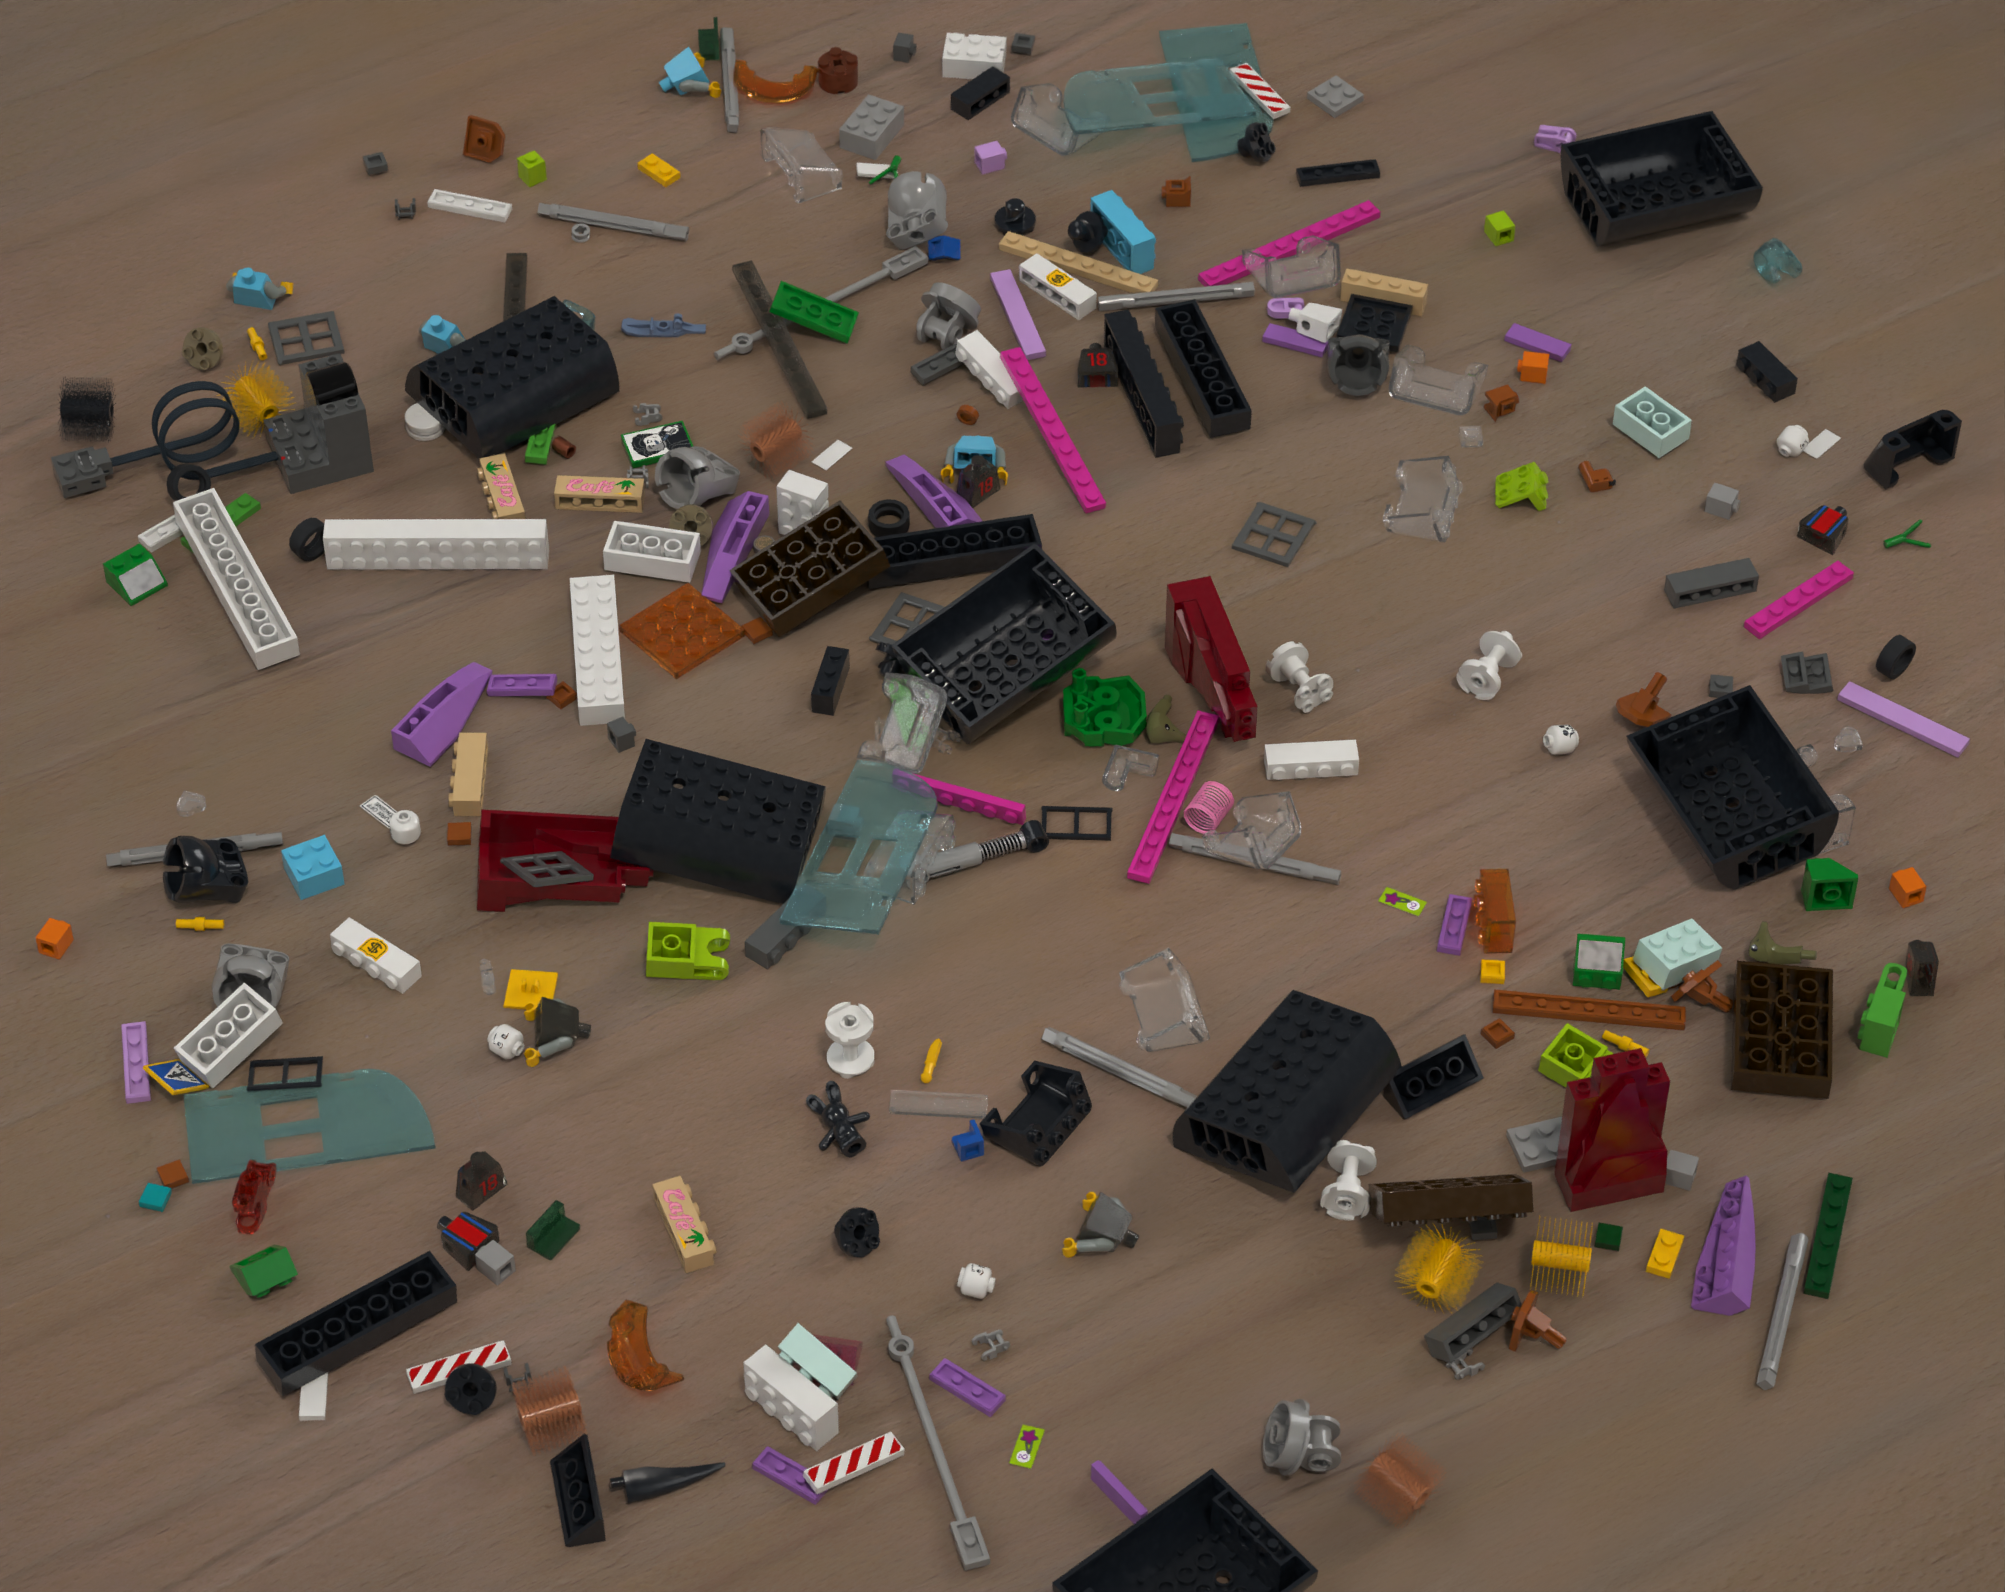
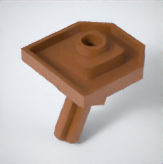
[463,115,506,163]
[1616,672,1671,727]
[1671,960,1734,1012]
[1509,1290,1566,1352]

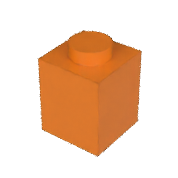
[1517,351,1549,384]
[1889,867,1927,908]
[36,918,74,960]

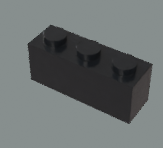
[951,66,1010,120]
[1736,341,1798,403]
[811,646,850,716]

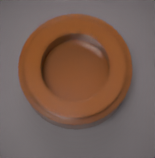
[957,405,979,425]

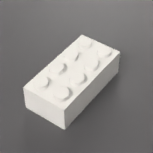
[603,521,701,583]
[174,983,283,1089]
[743,1344,839,1451]

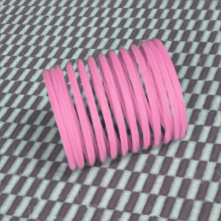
[1184,781,1234,834]

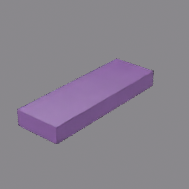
[1262,323,1328,357]
[1504,323,1571,362]
[487,674,557,696]
[1437,894,1473,956]
[929,1358,1006,1417]
[752,1446,829,1505]
[1091,1460,1148,1524]

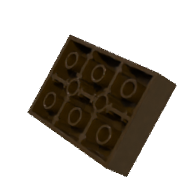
[729,500,890,637]
[1731,961,1833,1099]
[1369,1174,1534,1226]

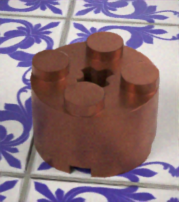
[818,47,858,94]

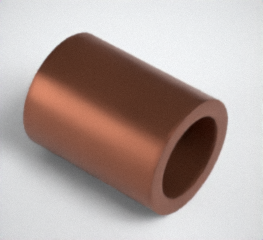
[552,436,576,459]

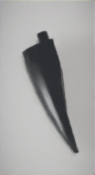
[609,1462,725,1504]

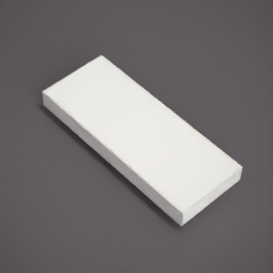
[856,162,898,179]

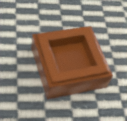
[742,617,773,644]
[546,681,578,710]
[447,822,472,846]
[1481,1018,1515,1049]
[156,1159,189,1189]

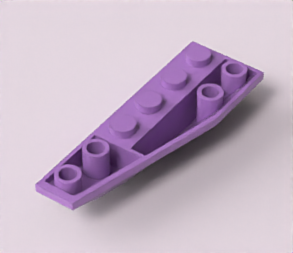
[885,455,982,528]
[701,491,769,603]
[391,662,493,767]
[1691,1176,1755,1316]

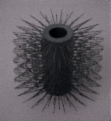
[57,376,116,443]

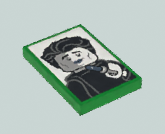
[621,421,693,468]

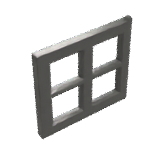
[268,311,345,365]
[1232,502,1317,567]
[869,592,944,645]
[500,851,594,887]

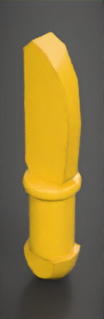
[921,1038,942,1084]

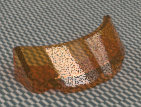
[734,60,818,104]
[607,1299,684,1391]

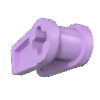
[1534,125,1577,153]

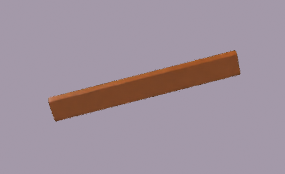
[1493,989,1686,1030]

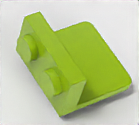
[1495,462,1548,511]

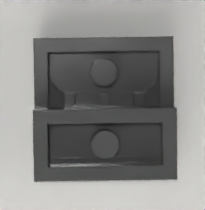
[1781,651,1833,694]

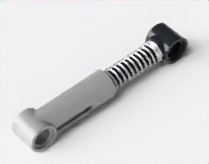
[900,820,1049,888]

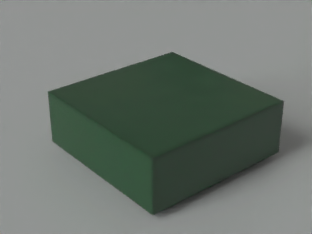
[1594,1222,1623,1251]

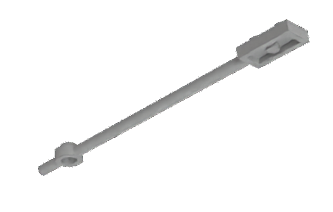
[714,246,928,360]
[886,1315,990,1571]

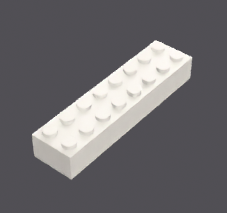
[570,575,625,726]

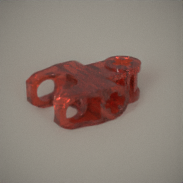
[232,1159,277,1235]

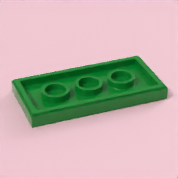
[769,281,859,344]

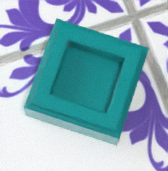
[139,1183,172,1212]

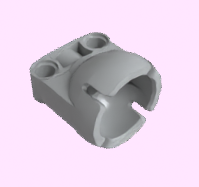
[886,171,948,250]
[655,446,740,509]
[212,943,289,1009]

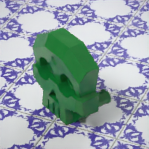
[1063,668,1147,747]

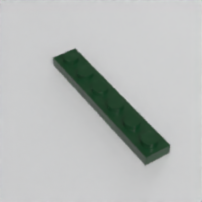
[1804,1173,1853,1299]

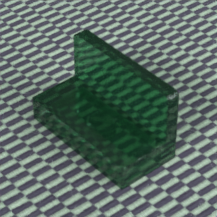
[698,17,720,61]
[526,1200,580,1260]

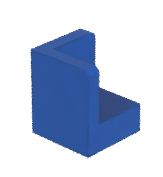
[928,235,961,260]
[952,1119,984,1162]

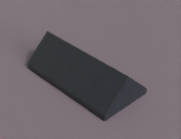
[1383,1034,1484,1119]
[550,1434,606,1547]

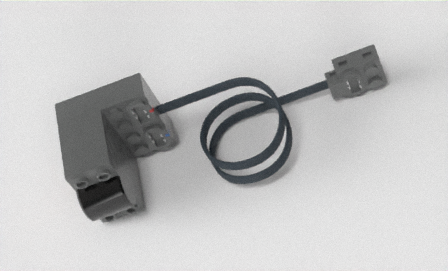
[51,353,374,498]

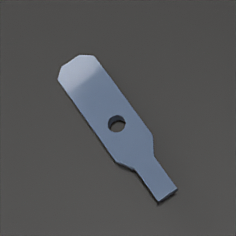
[621,313,706,337]

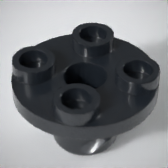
[1237,122,1276,163]
[995,198,1036,236]
[1068,211,1108,253]
[875,642,904,680]
[834,1207,880,1257]
[445,1363,497,1415]

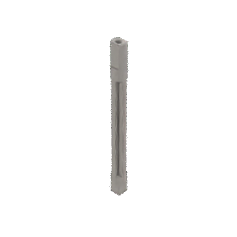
[720,27,739,133]
[537,203,690,241]
[1098,282,1255,311]
[106,831,283,866]
[1169,833,1341,885]
[1042,1027,1197,1107]
[1756,1233,1809,1390]

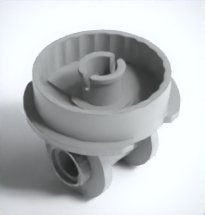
[916,282,981,350]
[1263,1399,1341,1476]

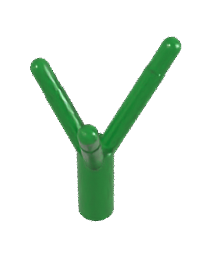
[869,155,901,184]
[1883,519,1931,548]

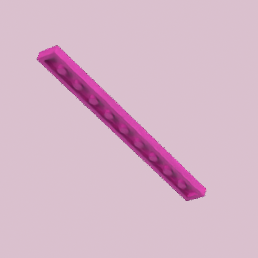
[1198,200,1381,287]
[1000,347,1106,514]
[1127,710,1219,884]

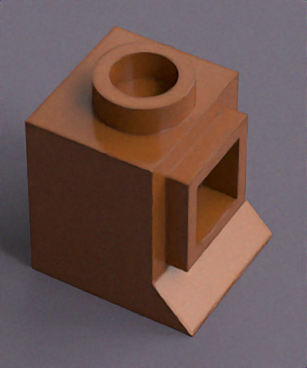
[1162,176,1191,207]
[1484,384,1519,422]

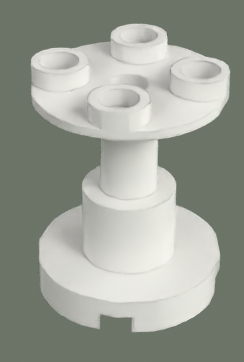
[1456,631,1522,700]
[1266,641,1333,713]
[825,1002,874,1079]
[1320,1140,1377,1221]

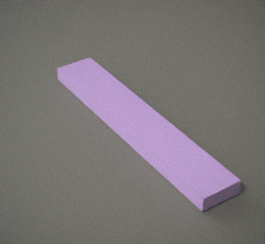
[990,269,1046,360]
[1837,681,1970,758]

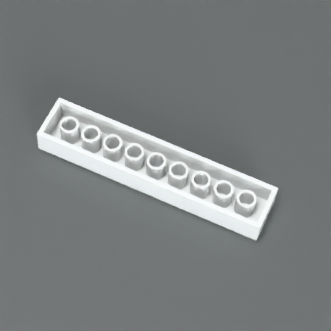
[173,488,300,670]
[323,519,549,569]

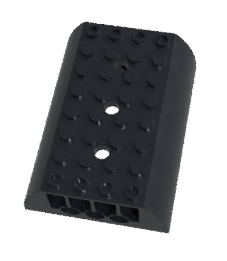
[1561,111,1763,247]
[405,296,620,458]
[891,543,1117,744]
[1626,685,1839,890]
[610,739,826,904]
[1173,990,1402,1193]
[1052,1468,1318,1592]

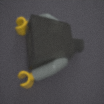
[524,997,591,1067]
[1062,1192,1139,1258]

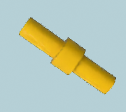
[247,327,267,360]
[176,917,225,931]
[1602,1030,1650,1058]

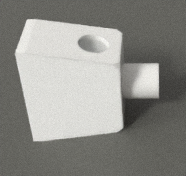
[1289,303,1342,343]

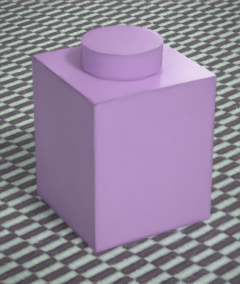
[974,141,1007,175]

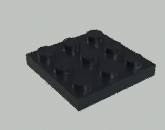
[1337,294,1413,353]

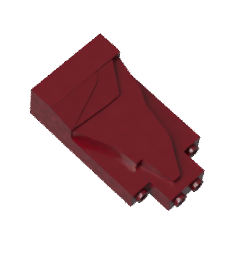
[1165,576,1258,742]
[477,809,654,912]
[1554,1048,1670,1212]

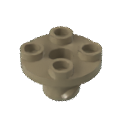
[182,327,223,370]
[669,504,713,546]

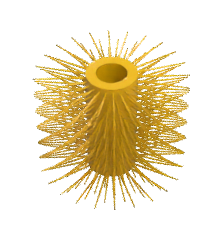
[217,360,295,439]
[1530,1217,1593,1297]
[1395,1223,1484,1313]

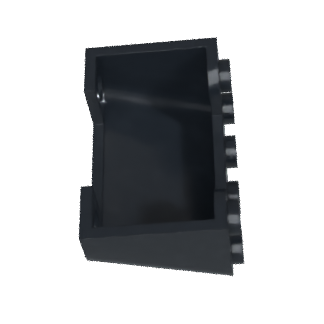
[1863,410,1962,489]
[979,1060,1092,1166]

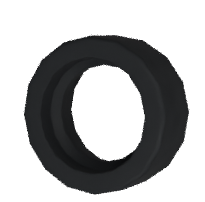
[166,463,211,501]
[868,499,910,537]
[289,518,325,561]
[1876,635,1916,679]

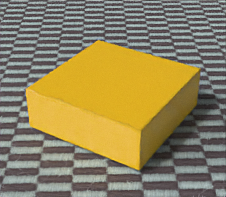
[1480,959,1505,984]

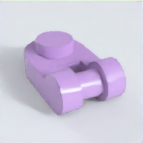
[1267,298,1305,319]

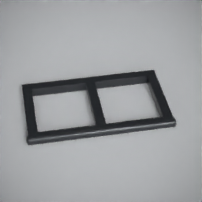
[1041,806,1113,841]
[247,1056,323,1091]

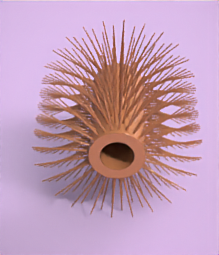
[738,401,814,479]
[512,1366,587,1455]
[1353,1434,1446,1529]

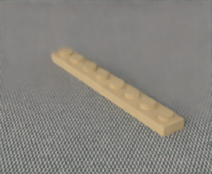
[999,231,1158,293]

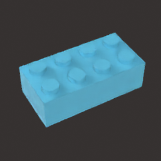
[1090,190,1156,274]

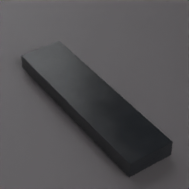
[1296,159,1380,187]

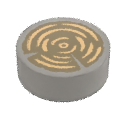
[753,536,775,553]

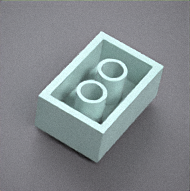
[1613,387,1692,458]
[1633,919,1723,990]
[778,1323,858,1399]

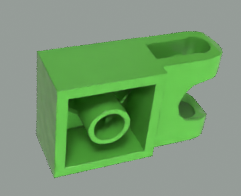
[1857,963,1907,1058]

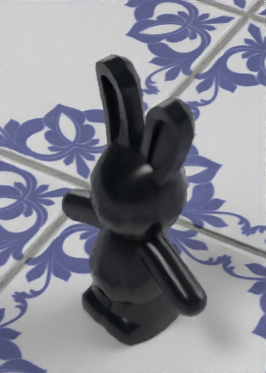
[806,1080,870,1158]

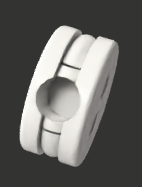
[405,403,445,441]

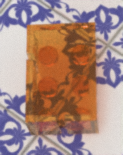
[1473,869,1516,954]

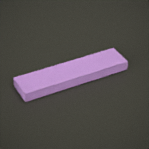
[121,1021,151,1104]

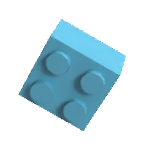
[281,835,345,900]

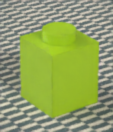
[517,150,547,187]
[1484,210,1515,247]

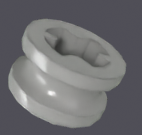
[572,223,590,243]

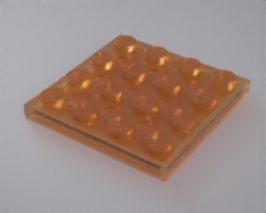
[619,583,745,679]

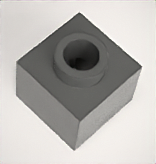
[893,33,917,63]
[607,717,636,753]

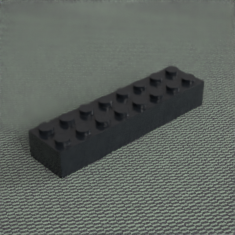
[1155,299,1252,438]
[1104,309,1184,458]
[867,514,1042,589]
[255,1251,457,1396]

